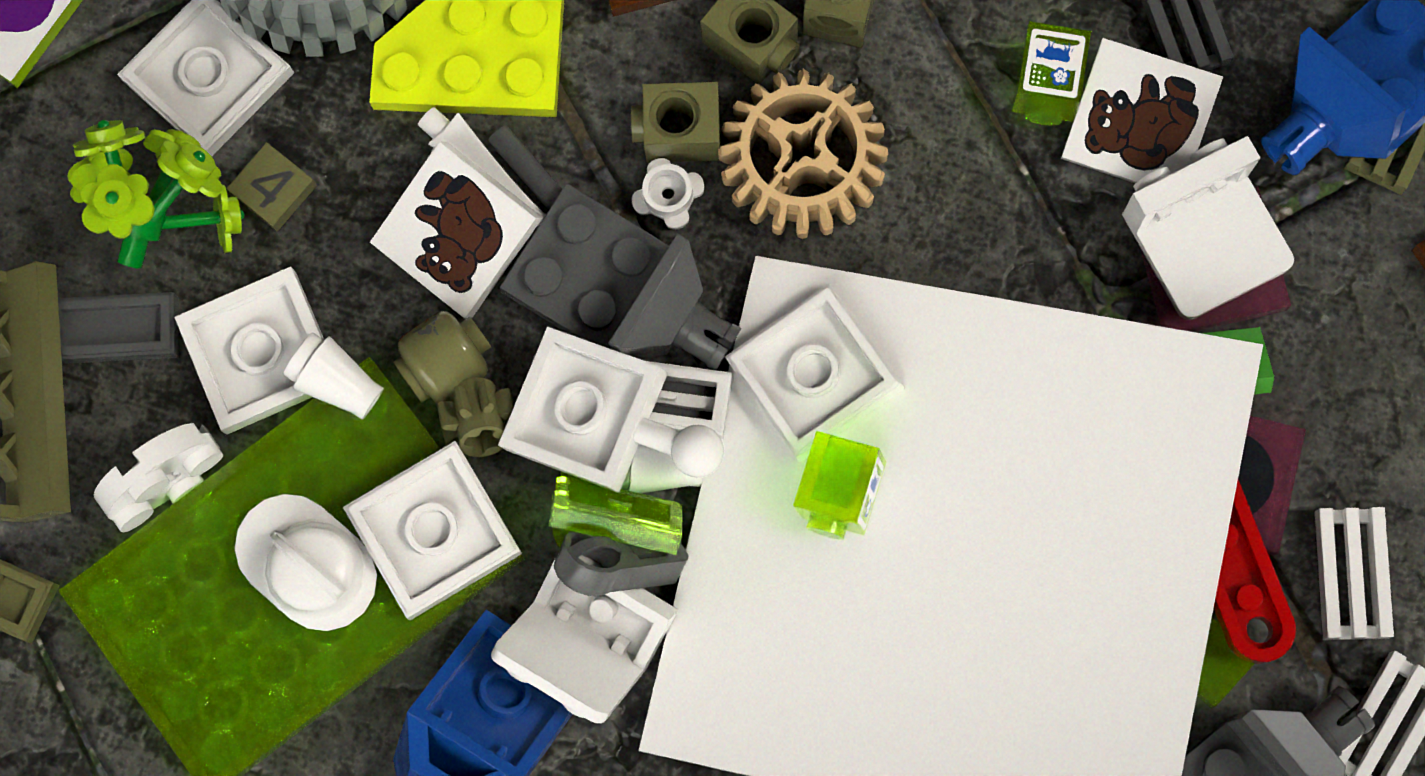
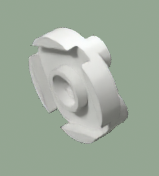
[94,423,223,532]

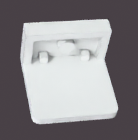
[1122,136,1294,320]
[491,555,678,723]

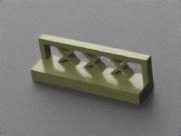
[0,261,71,523]

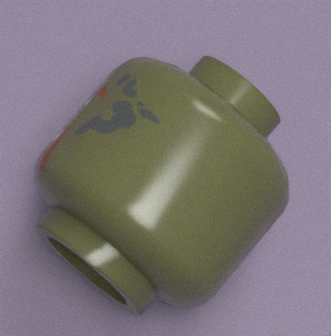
[393,311,491,404]

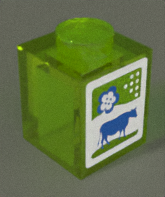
[1011,21,1091,126]
[793,431,886,540]

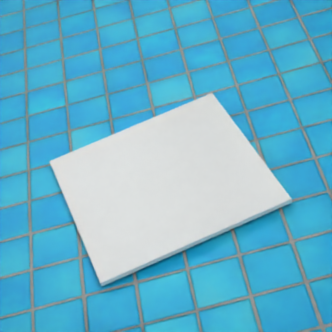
[639,256,1263,776]

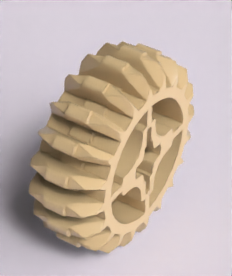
[718,68,888,239]

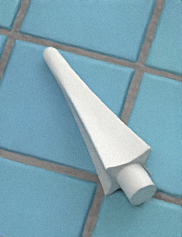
[418,107,546,228]

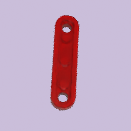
[1214,480,1296,664]

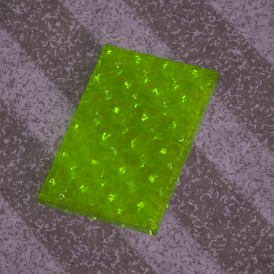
[58,357,525,776]

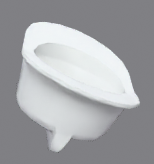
[235,494,377,631]

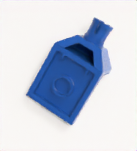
[1261,0,1425,175]
[393,610,573,776]

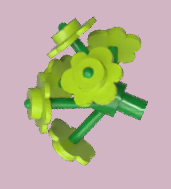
[67,120,244,268]

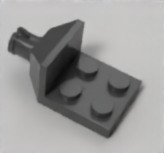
[500,183,742,370]
[1182,686,1375,776]

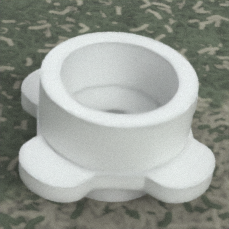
[632,158,704,230]

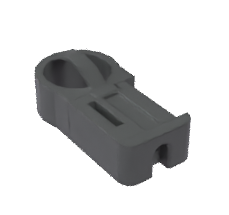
[554,521,689,596]

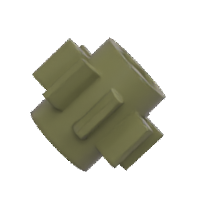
[437,377,514,457]

